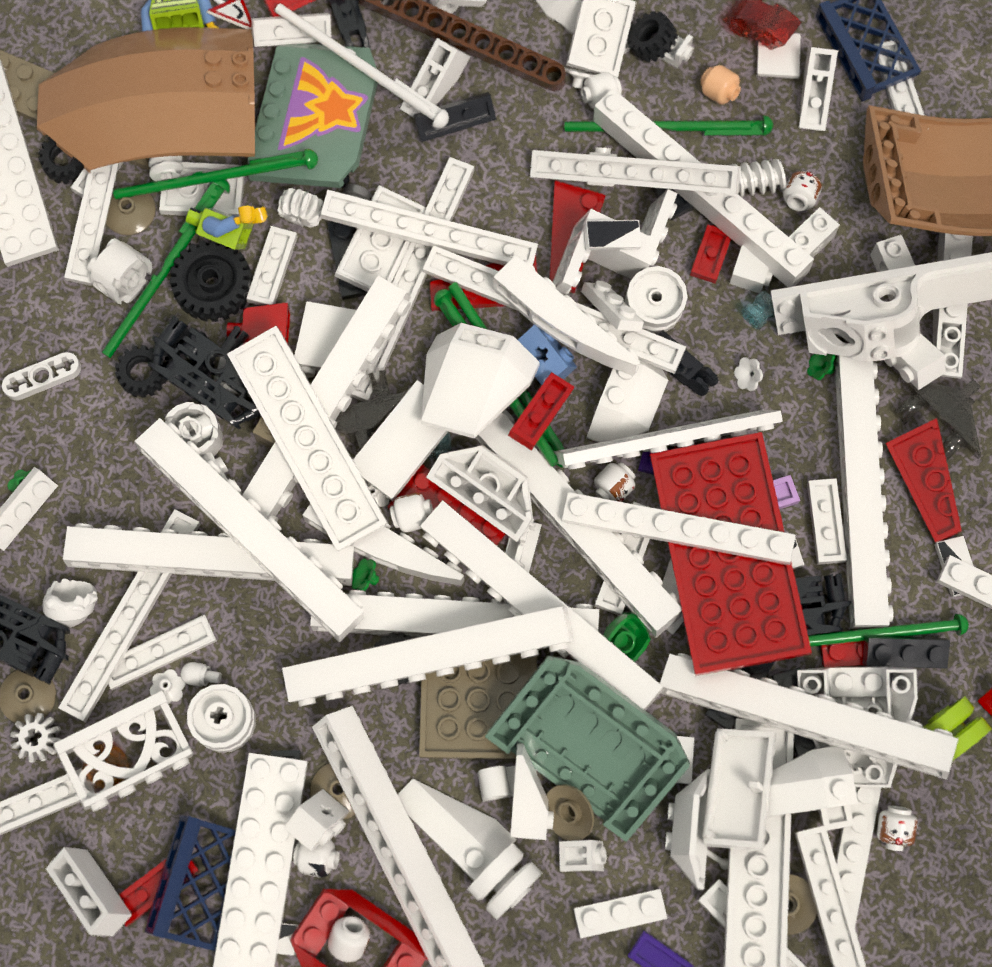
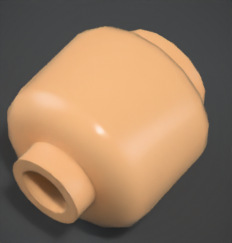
[700,65,741,105]

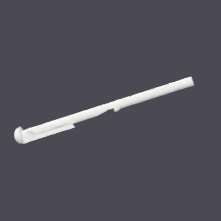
[275,3,449,129]

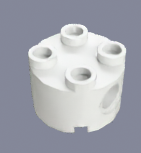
[87,238,152,304]
[165,402,223,457]

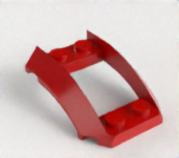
[289,888,428,967]

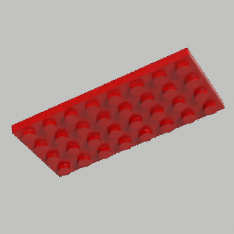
[650,432,812,676]

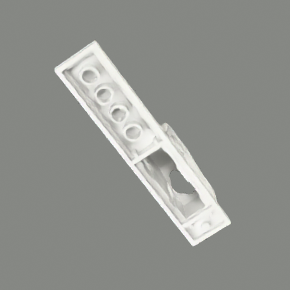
[771,252,992,362]

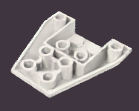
[421,323,540,438]
[797,666,918,788]

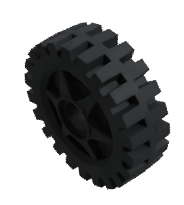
[170,240,252,322]

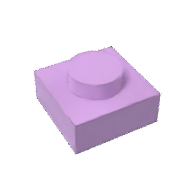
[773,475,800,509]

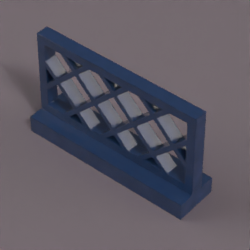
[815,0,921,102]
[144,815,236,952]

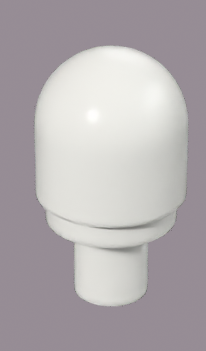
[181,662,221,687]

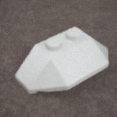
[587,360,668,443]
[427,445,533,542]
[665,769,711,891]

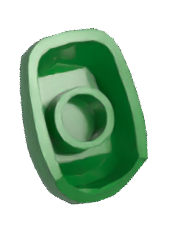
[603,613,651,663]

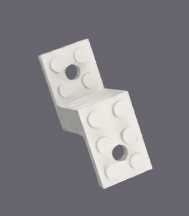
[553,189,678,295]

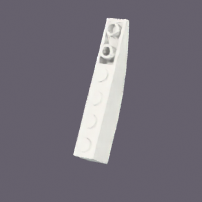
[933,232,973,379]
[493,255,640,376]
[303,503,464,586]

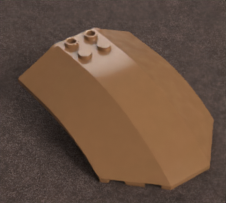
[37,27,255,174]
[863,105,992,236]

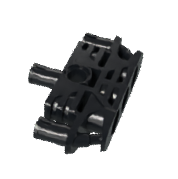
[148,316,262,430]
[795,574,851,635]
[0,595,71,685]

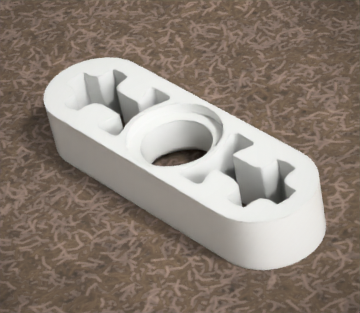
[2,352,81,400]

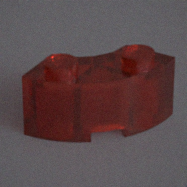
[723,0,802,50]

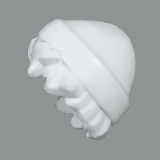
[42,578,98,628]

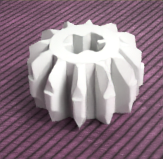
[277,188,324,228]
[10,713,62,763]

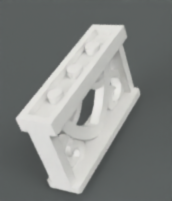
[54,691,193,812]

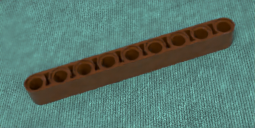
[357,0,566,91]

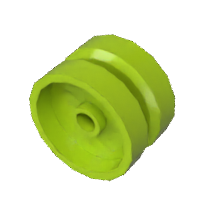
[923,696,992,761]

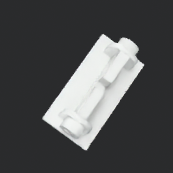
[505,519,542,573]

